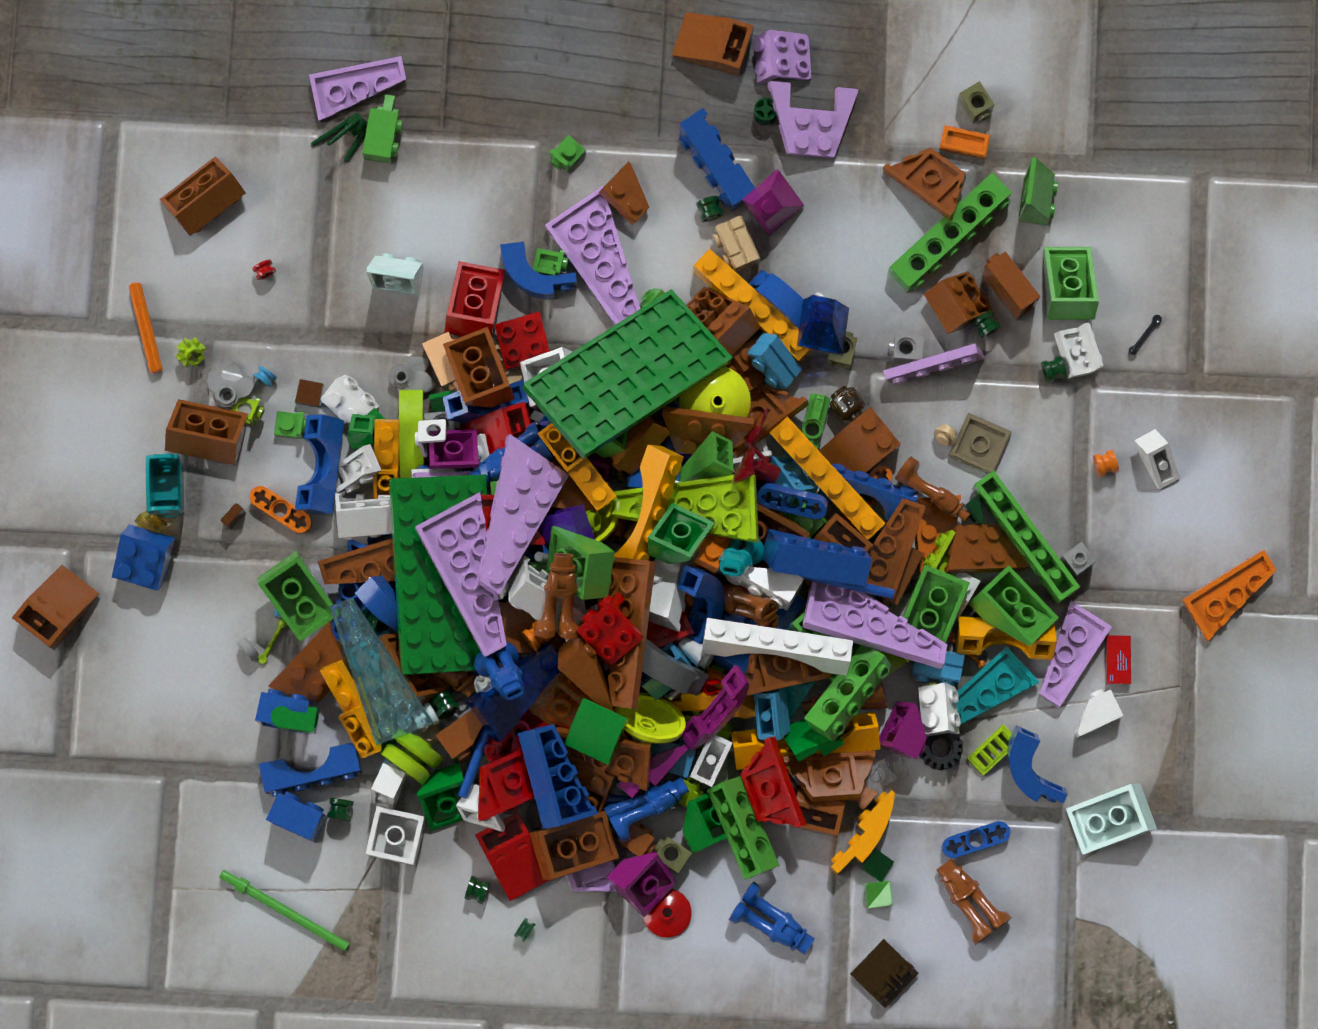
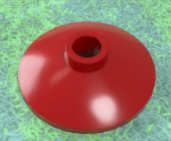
[643,889,692,938]

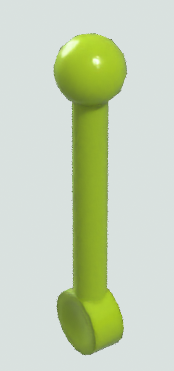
[257,619,287,664]

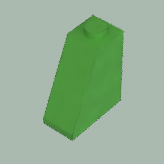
[680,431,734,482]

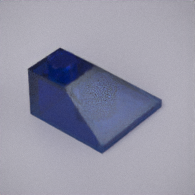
[797,295,849,355]

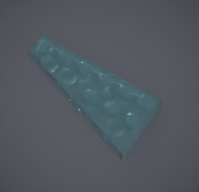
[330,598,434,745]

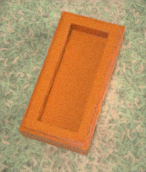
[939,125,991,159]

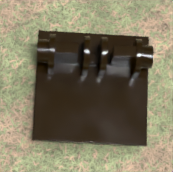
[850,939,919,1008]

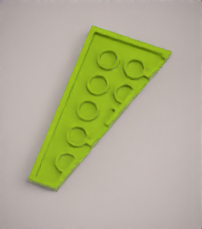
[612,474,759,543]

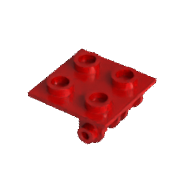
[494,311,550,370]

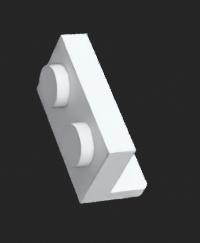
[1054,323,1103,379]
[320,375,379,426]
[336,444,381,494]
[919,683,961,736]

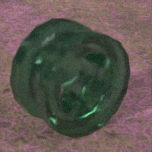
[514,918,536,942]

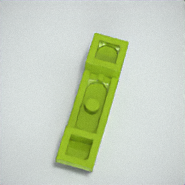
[399,390,425,478]

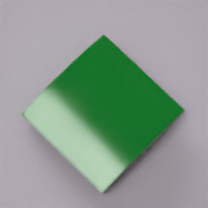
[565,698,629,765]
[783,719,845,762]

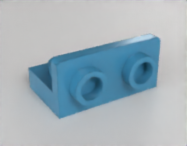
[769,454,818,505]

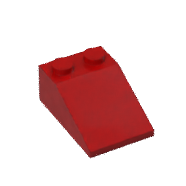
[444,261,505,336]

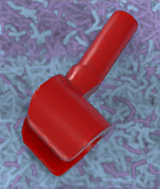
[701,679,721,696]

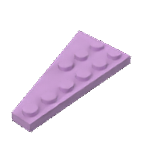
[545,186,640,325]
[476,434,569,596]
[414,492,507,657]
[802,581,947,669]

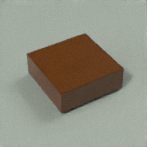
[295,379,324,408]
[221,503,246,530]

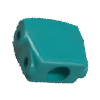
[146,454,184,518]

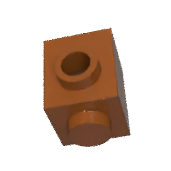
[617,824,656,857]

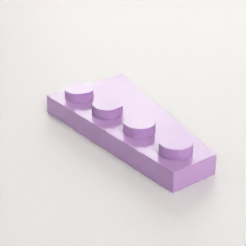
[309,56,406,122]
[883,344,984,385]
[1039,600,1112,708]

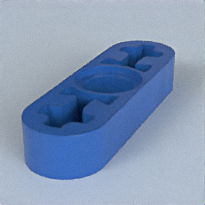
[757,483,828,519]
[941,821,1011,859]

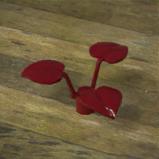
[732,408,781,484]

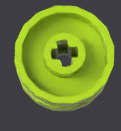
[381,727,444,786]

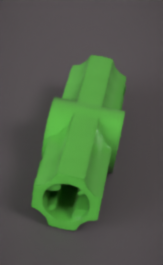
[801,393,831,449]

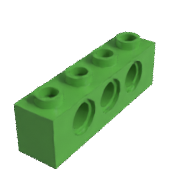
[804,645,893,742]
[707,776,780,880]

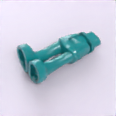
[719,538,764,577]

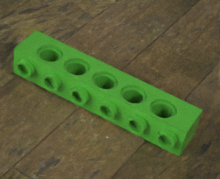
[888,173,1012,293]
[972,470,1080,605]

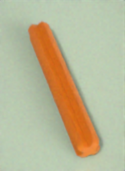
[129,282,163,374]

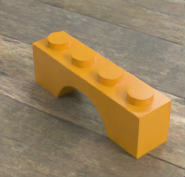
[955,616,1057,660]

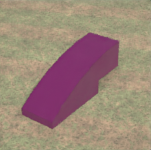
[618,744,689,798]

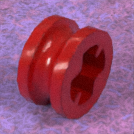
[252,260,276,280]

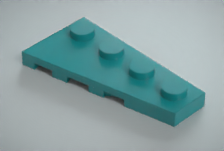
[957,647,1039,725]

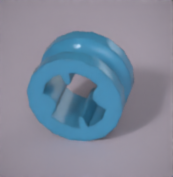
[253,366,277,388]

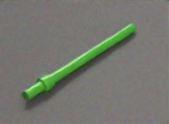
[219,870,350,952]

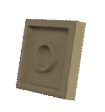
[948,413,1012,474]

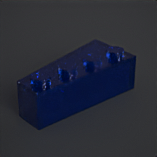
[466,644,559,742]

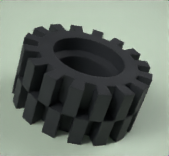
[920,732,963,770]

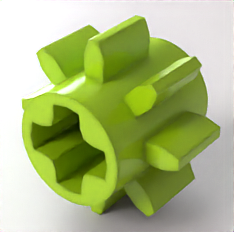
[175,337,206,368]
[676,777,704,807]

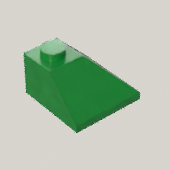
[648,503,715,564]
[417,762,464,831]
[682,793,727,854]

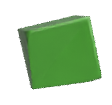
[865,881,893,909]

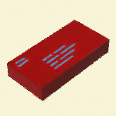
[1106,635,1131,685]

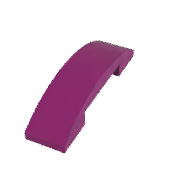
[681,665,750,750]

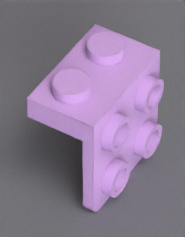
[754,30,811,84]

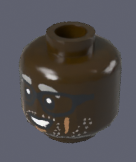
[830,386,865,422]

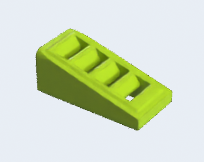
[967,724,1012,776]

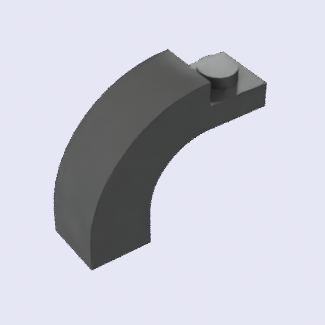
[642,639,709,696]

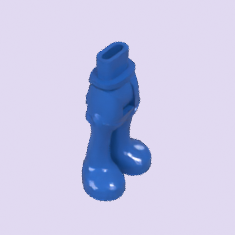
[470,421,556,485]
[474,642,524,700]
[604,777,689,843]
[728,881,815,955]

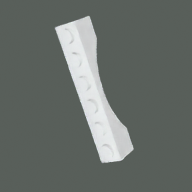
[691,547,804,611]
[701,618,853,676]

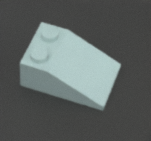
[366,253,424,296]
[1066,783,1157,855]

